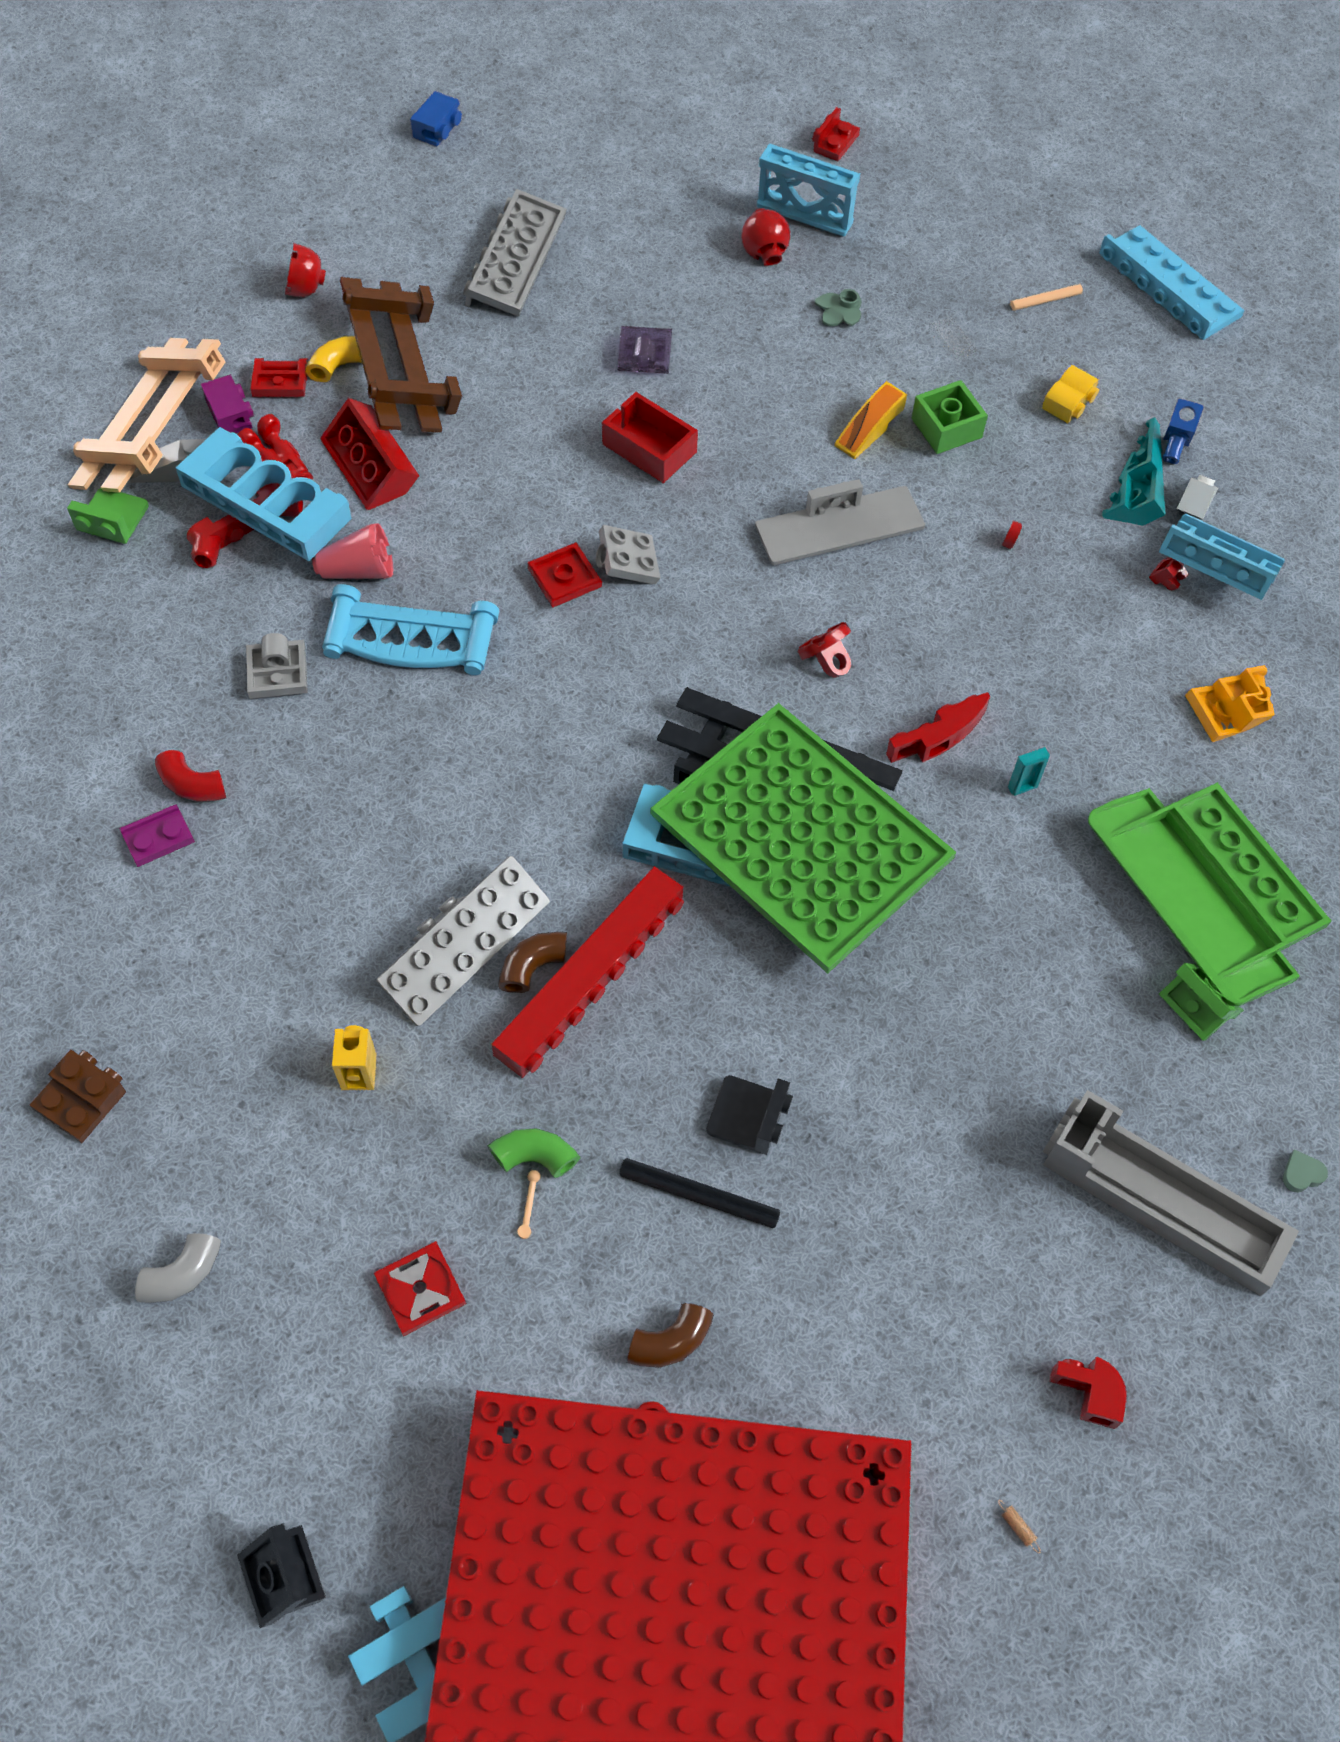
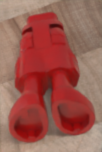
[237,414,313,485]

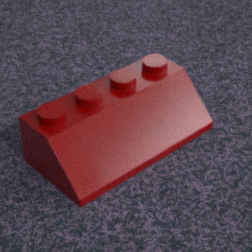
[320,398,420,510]

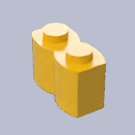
[1042,365,1099,423]

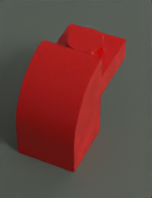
[1050,1357,1127,1429]

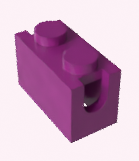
[201,374,254,433]

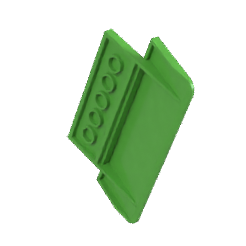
[1088,782,1332,1006]

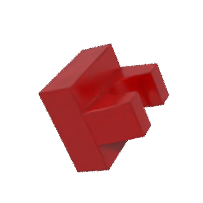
[1149,557,1189,591]

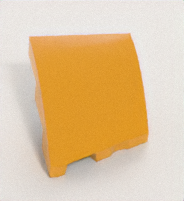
[1185,665,1274,742]

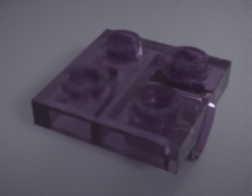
[618,326,672,374]

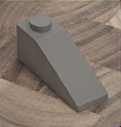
[129,439,206,483]

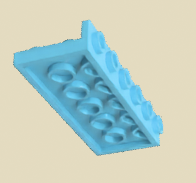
[1099,225,1245,340]

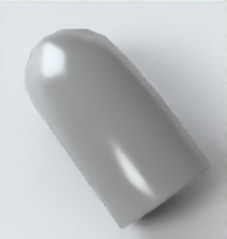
[135,1233,221,1303]

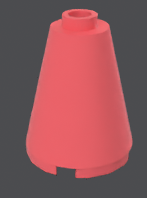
[312,523,393,579]

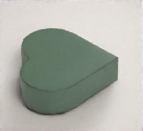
[1283,1149,1328,1193]

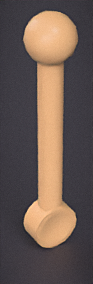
[518,1170,540,1239]

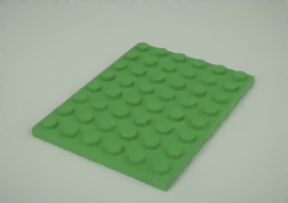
[650,703,956,974]

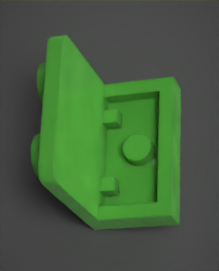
[67,488,149,544]

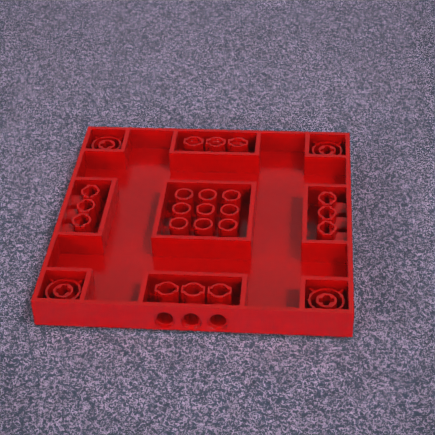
[425,1390,912,1742]

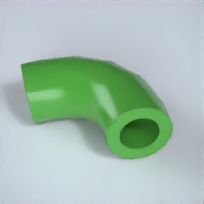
[487,1128,580,1178]

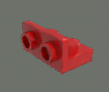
[812,107,860,162]

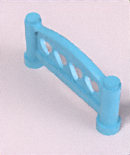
[322,584,499,675]

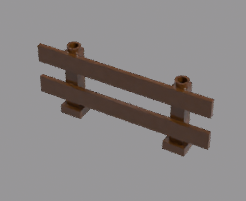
[340,277,462,433]

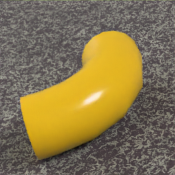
[306,336,362,383]

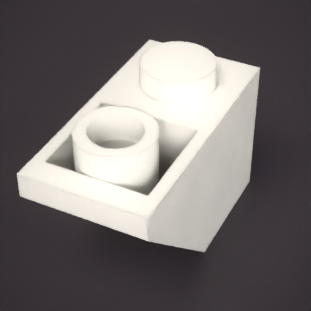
[1177,475,1218,519]

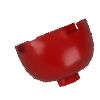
[285,243,326,297]

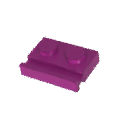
[119,804,195,867]

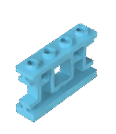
[1159,514,1285,600]

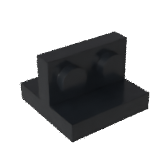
[237,1523,326,1628]

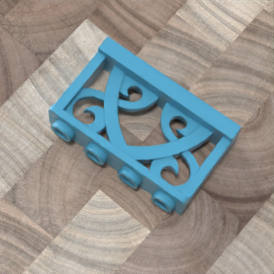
[757,143,860,236]

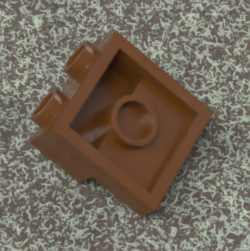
[30,1049,126,1143]

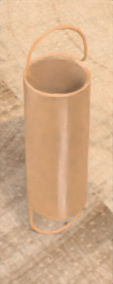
[998,1500,1041,1553]

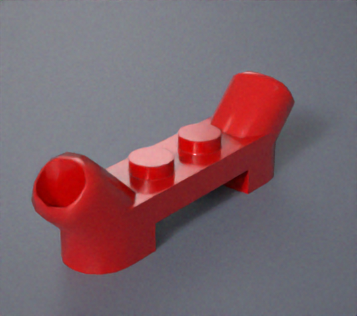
[186,483,303,568]

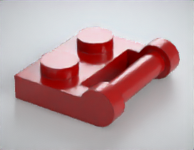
[250,358,308,397]

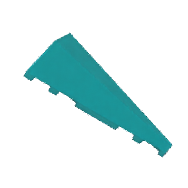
[1102,417,1166,526]

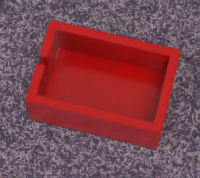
[602,392,698,484]

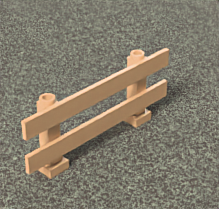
[68,338,225,493]

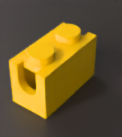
[332,1025,377,1090]

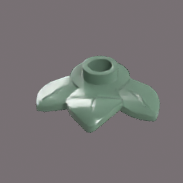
[814,289,861,326]

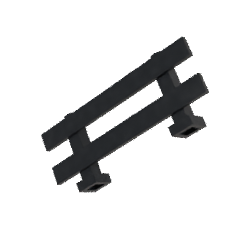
[657,687,903,791]

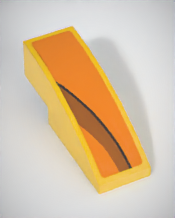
[834,381,907,459]

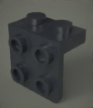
[706,1075,793,1155]

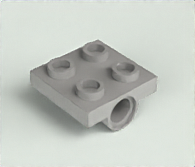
[596,525,660,584]
[246,633,308,699]

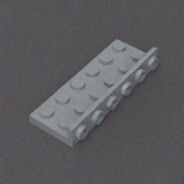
[463,189,567,317]

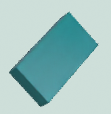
[1008,747,1050,796]

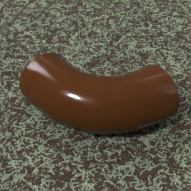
[498,931,567,993]
[627,1303,714,1368]

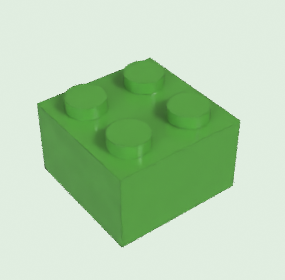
[911,380,988,454]

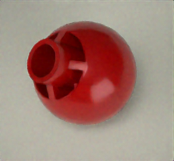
[741,209,790,266]

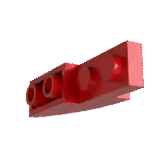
[886,692,991,763]

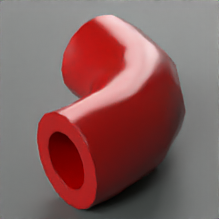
[155,750,226,802]

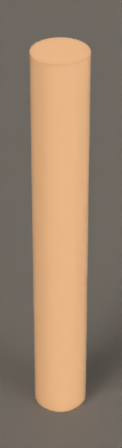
[1010,284,1083,311]

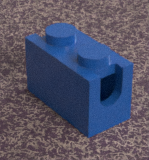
[410,91,462,147]

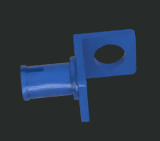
[1162,399,1204,464]

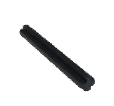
[620,1158,780,1228]

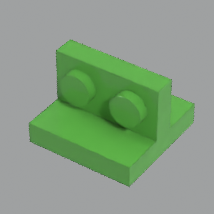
[1159,963,1244,1041]

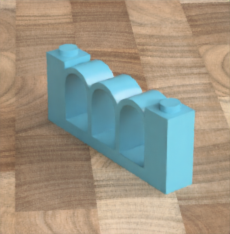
[176,427,352,561]
[623,784,731,887]

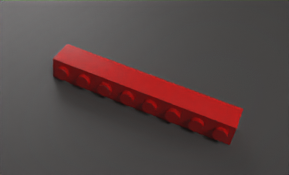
[491,866,684,1078]

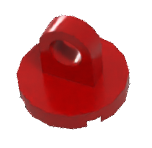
[797,622,851,678]

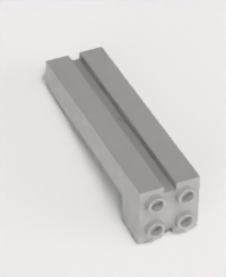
[1043,1090,1299,1296]

